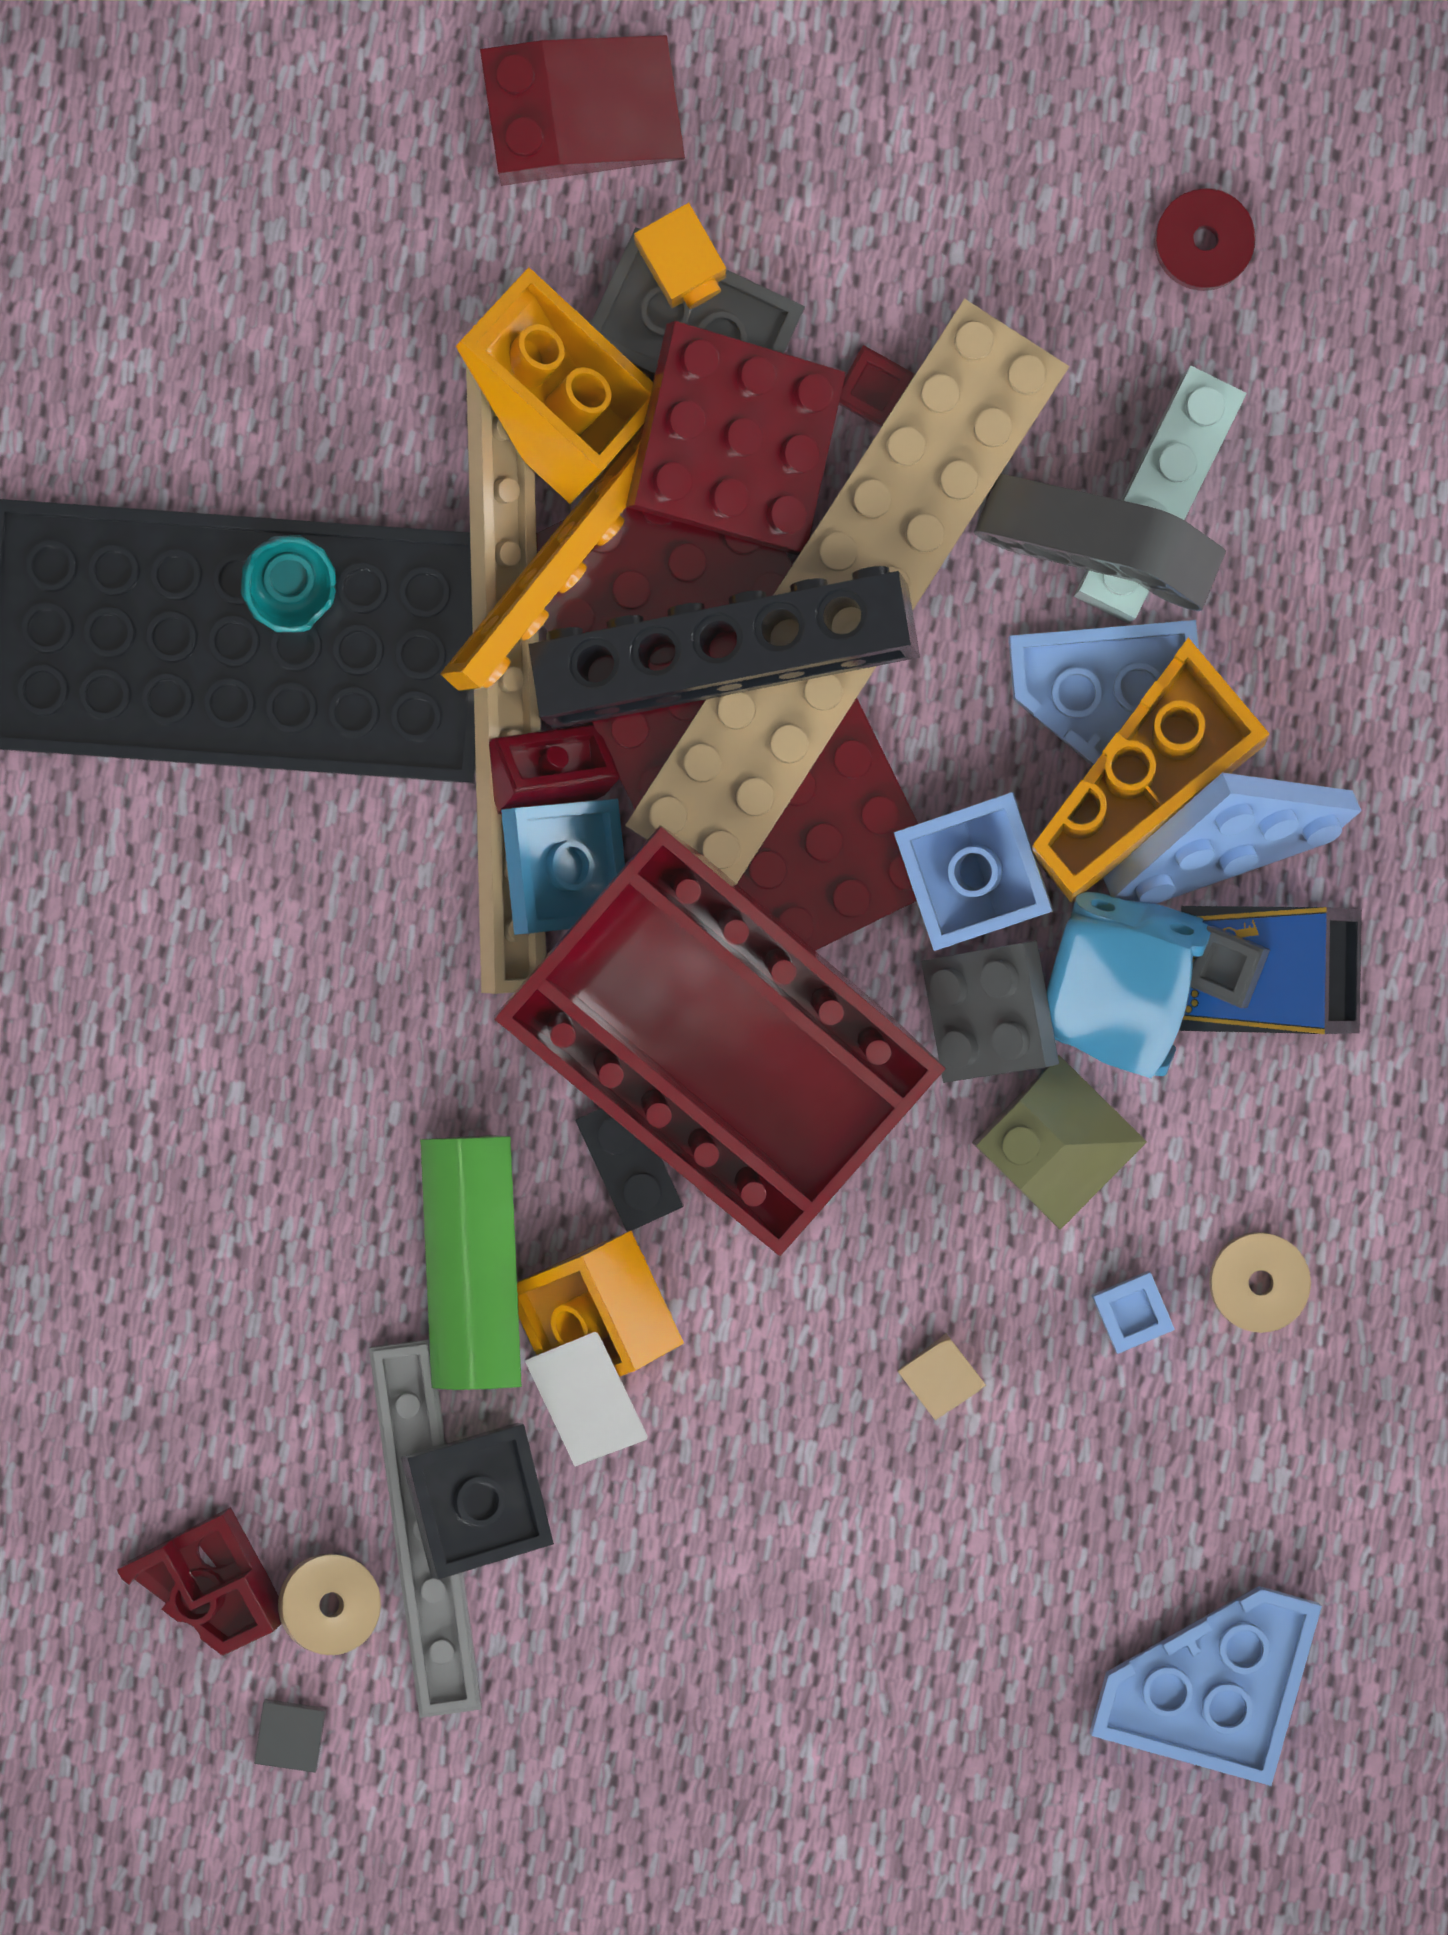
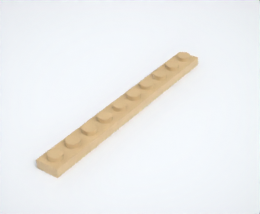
[466,365,546,994]

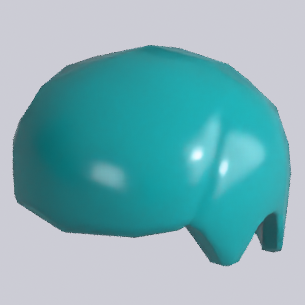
[241,535,336,632]

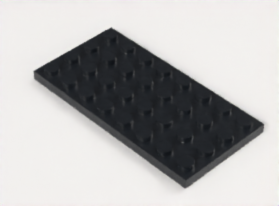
[0,499,476,784]

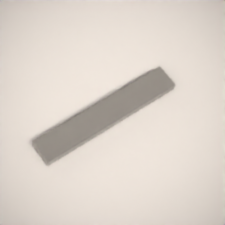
[369,1339,482,1718]

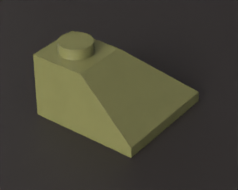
[972,1055,1147,1230]

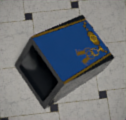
[1179,906,1362,1034]

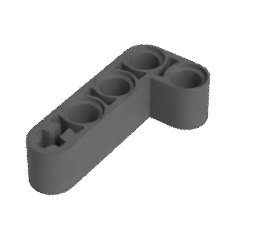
[974,474,1226,611]

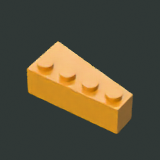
[1032,637,1270,903]

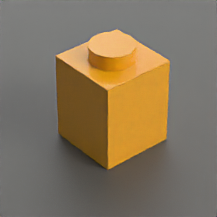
[634,202,727,309]

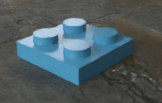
[501,799,625,935]

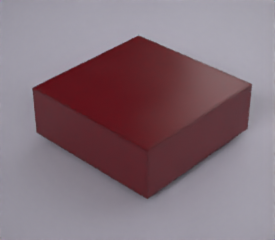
[839,345,916,428]

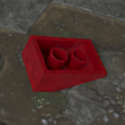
[480,35,685,186]

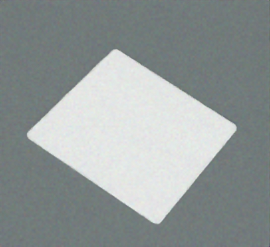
[524,1332,648,1467]

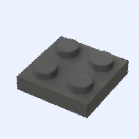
[921,940,1059,1083]

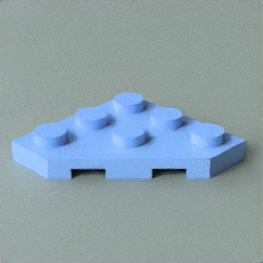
[1008,620,1198,766]
[1103,773,1362,904]
[1089,1586,1322,1786]

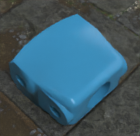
[1046,892,1211,1079]

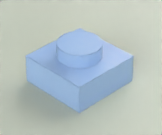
[1091,1271,1175,1354]

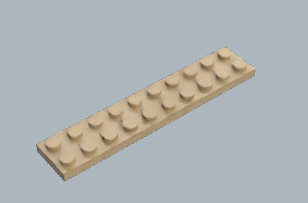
[625,299,1070,884]

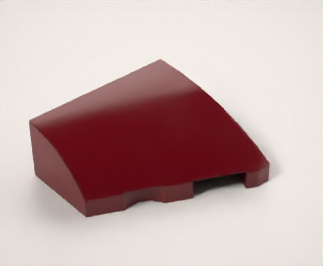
[117,1507,282,1656]

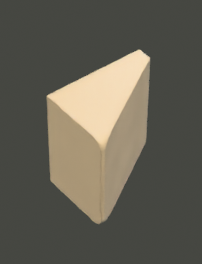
[897,1333,986,1420]

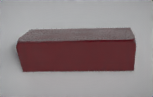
[489,724,620,814]

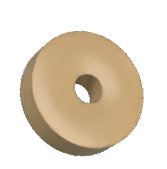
[1209,1232,1311,1333]
[278,1554,381,1655]

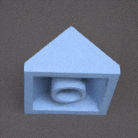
[894,792,1053,951]

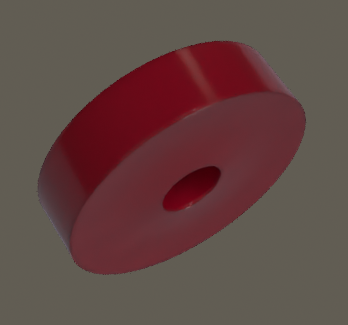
[1154,188,1256,291]

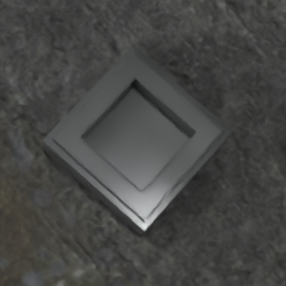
[1191,926,1270,1008]
[254,1699,326,1773]

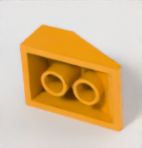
[455,267,653,504]

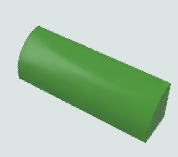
[420,1135,522,1390]

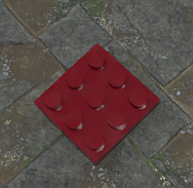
[626,321,846,555]

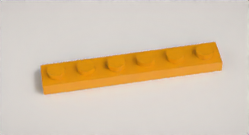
[440,424,644,691]

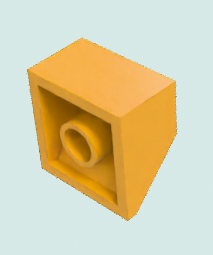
[517,1231,684,1377]

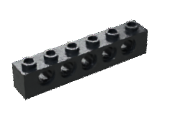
[528,566,920,729]

